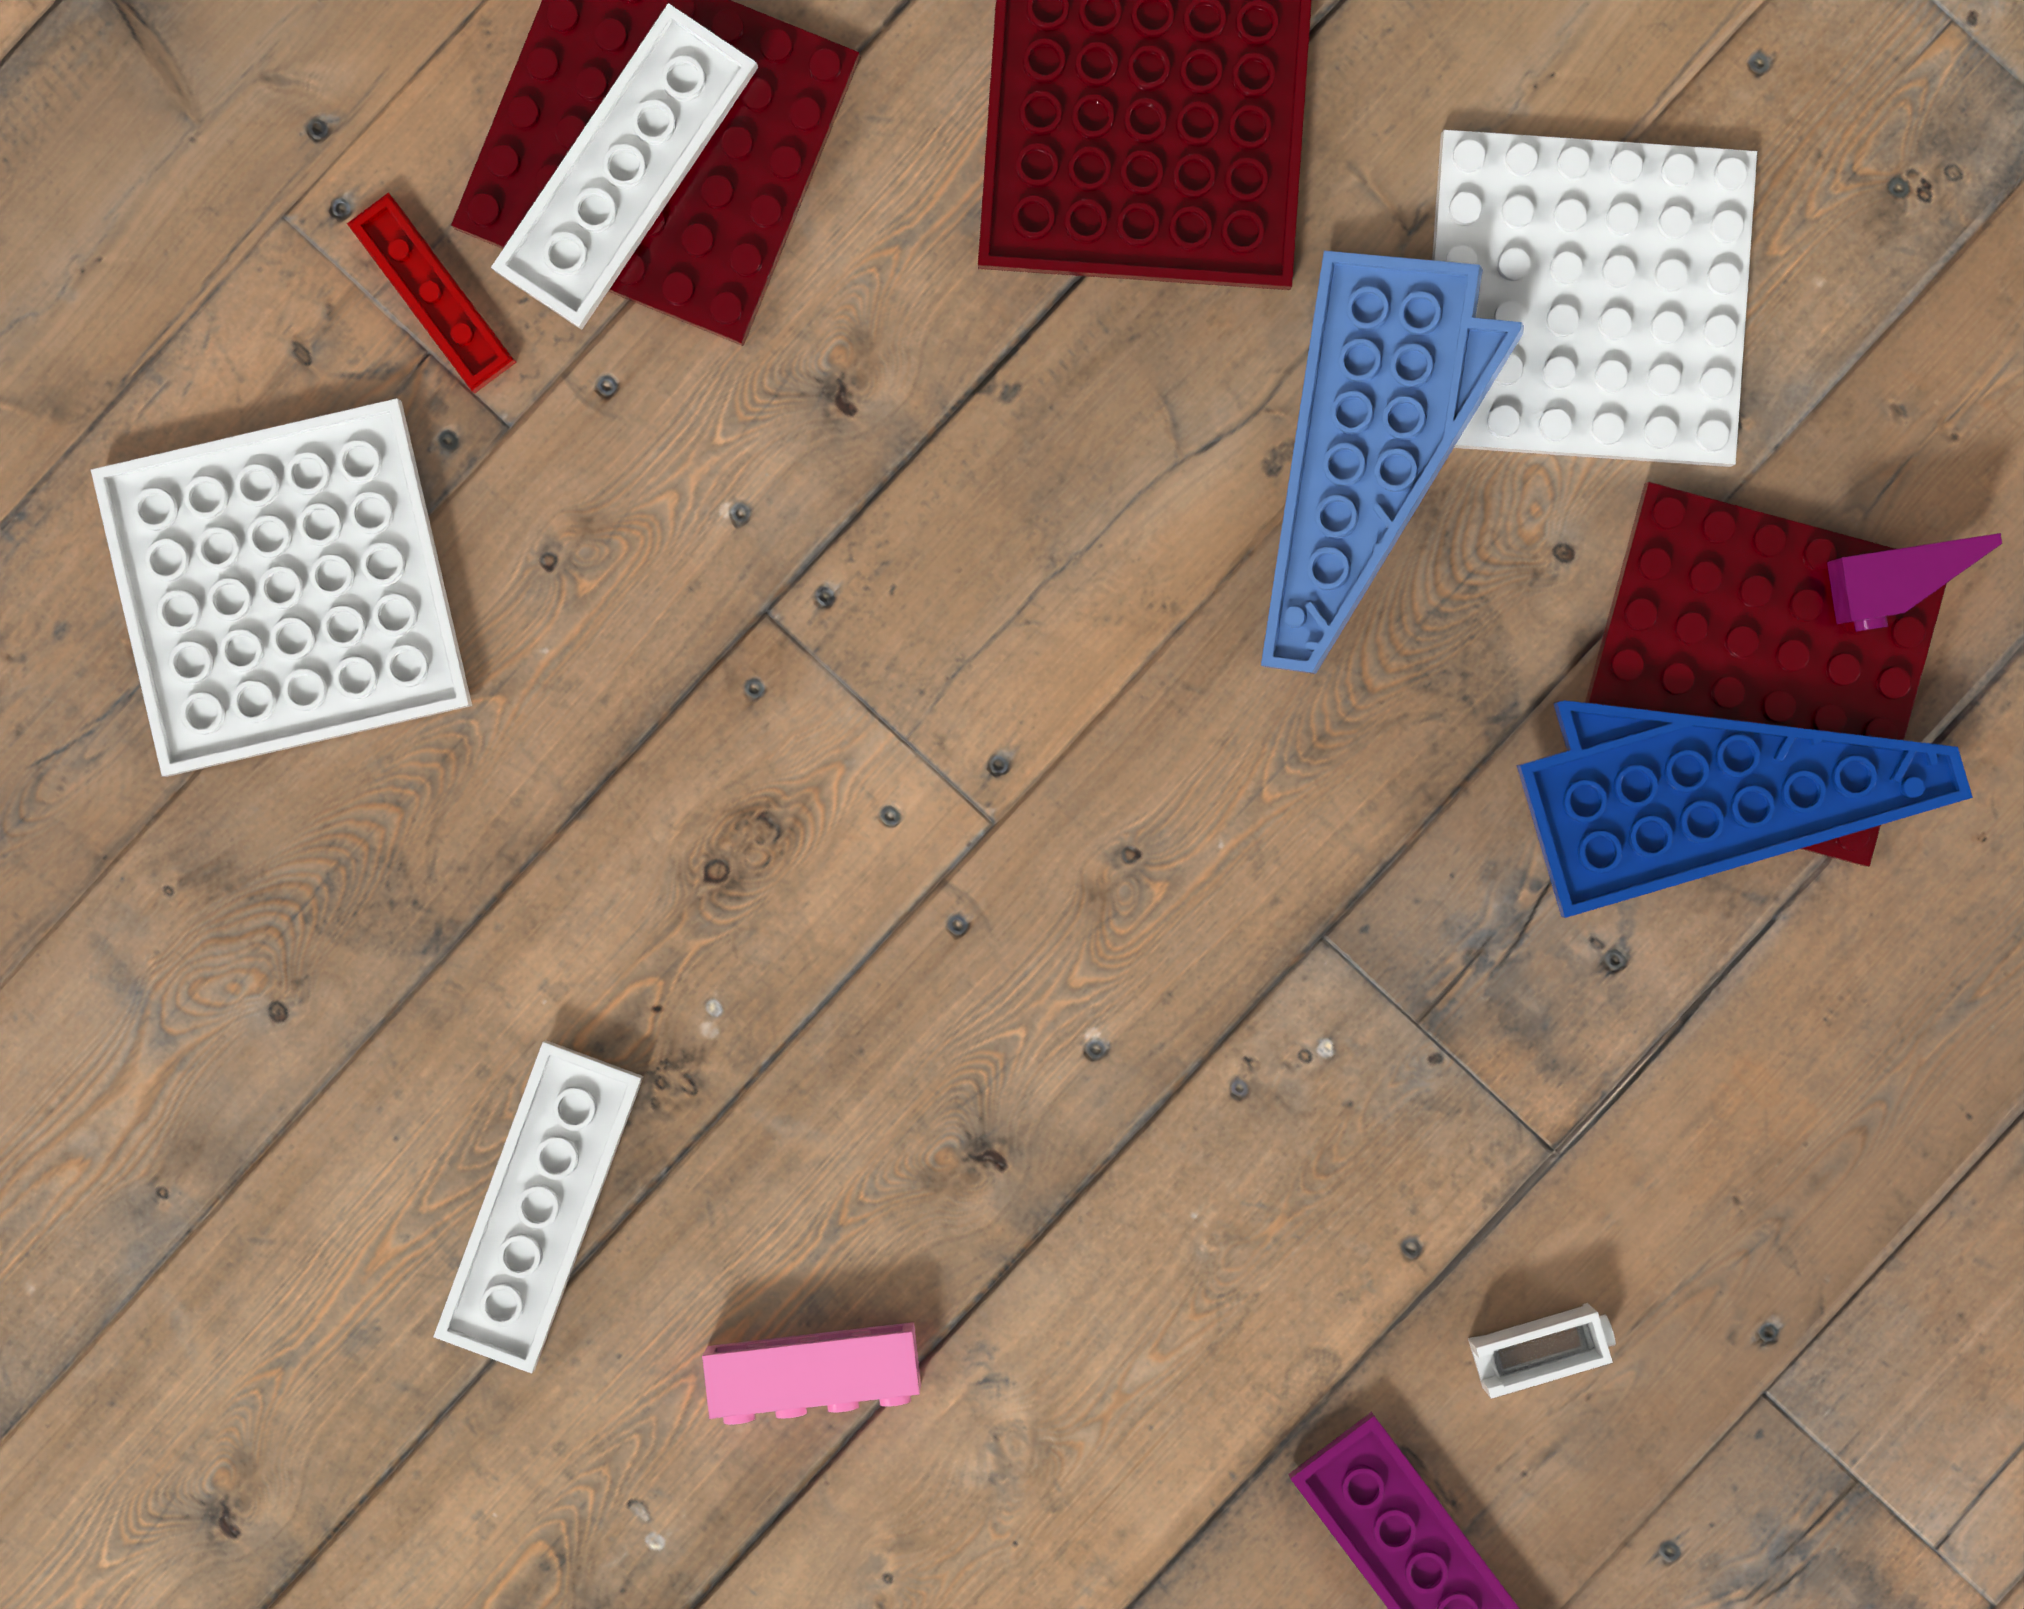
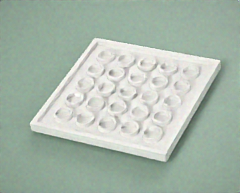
[1432,130,1757,467]
[91,398,472,777]

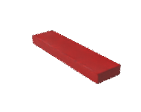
[347,192,517,393]

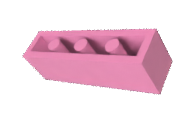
[702,1322,921,1425]

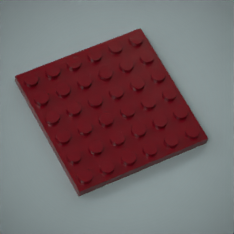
[451,0,861,346]
[978,0,1312,290]
[1585,482,1947,867]

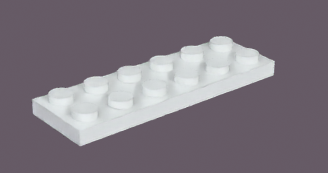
[491,3,758,330]
[433,1040,644,1374]

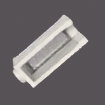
[1468,1303,1616,1399]

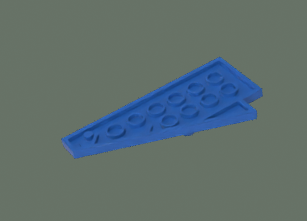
[1516,700,1973,918]

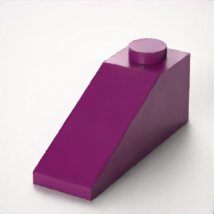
[1827,533,2002,632]

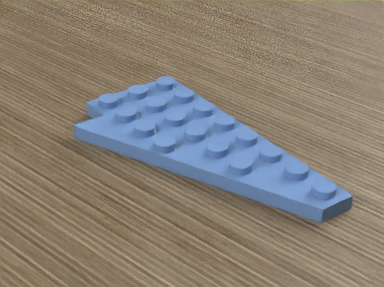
[1261,251,1524,674]

